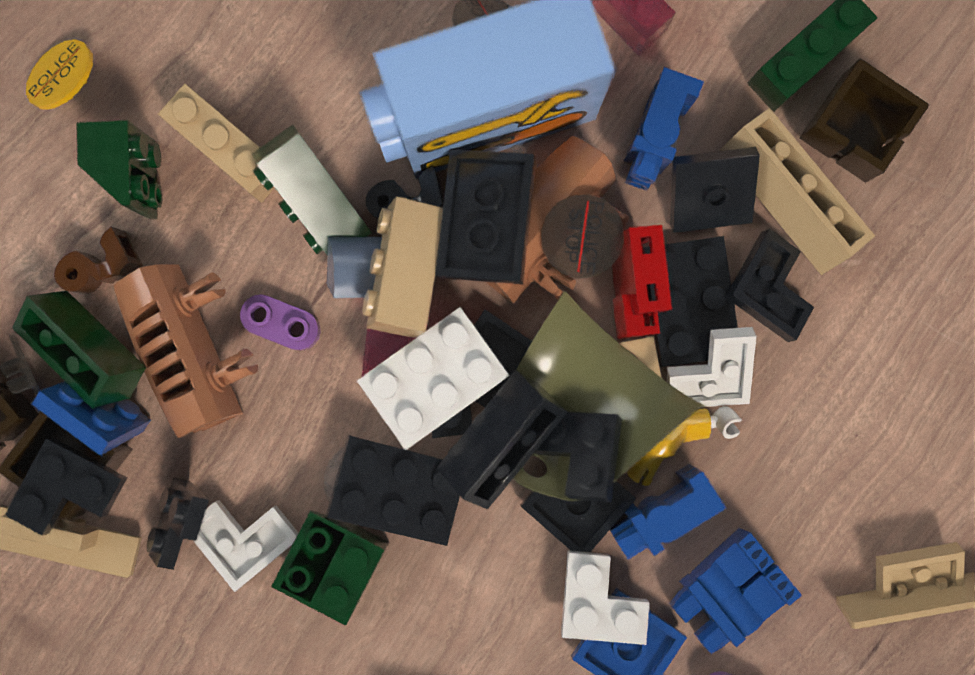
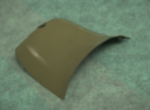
[514,291,703,501]

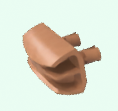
[486,136,629,303]
[114,264,258,438]

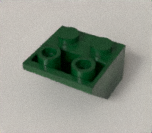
[76,120,163,219]
[271,510,390,626]

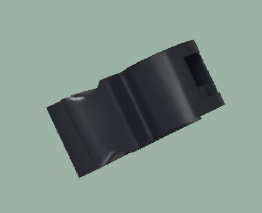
[366,165,444,220]

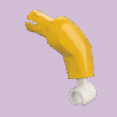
[627,406,742,486]

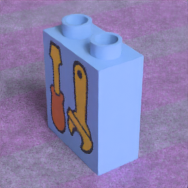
[360,0,615,179]

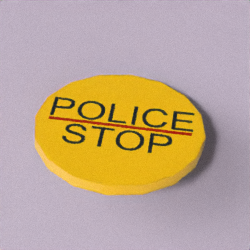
[26,39,93,110]

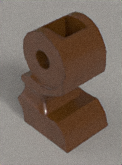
[54,226,143,294]

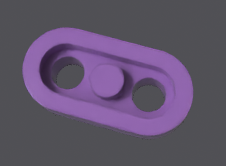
[240,295,321,350]

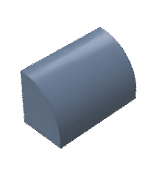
[326,237,382,298]

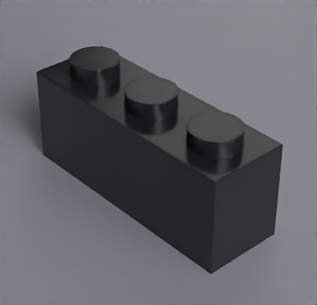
[437,370,567,510]

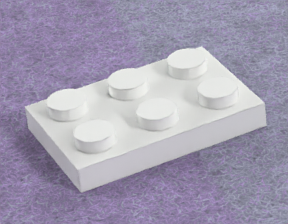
[357,307,509,450]

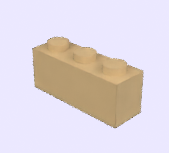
[158,83,275,203]
[362,197,443,338]

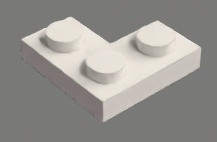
[666,327,756,407]
[194,500,298,592]
[561,550,649,645]

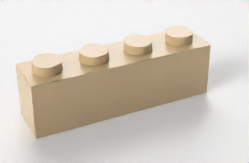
[719,108,875,275]

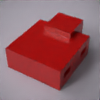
[609,224,672,339]

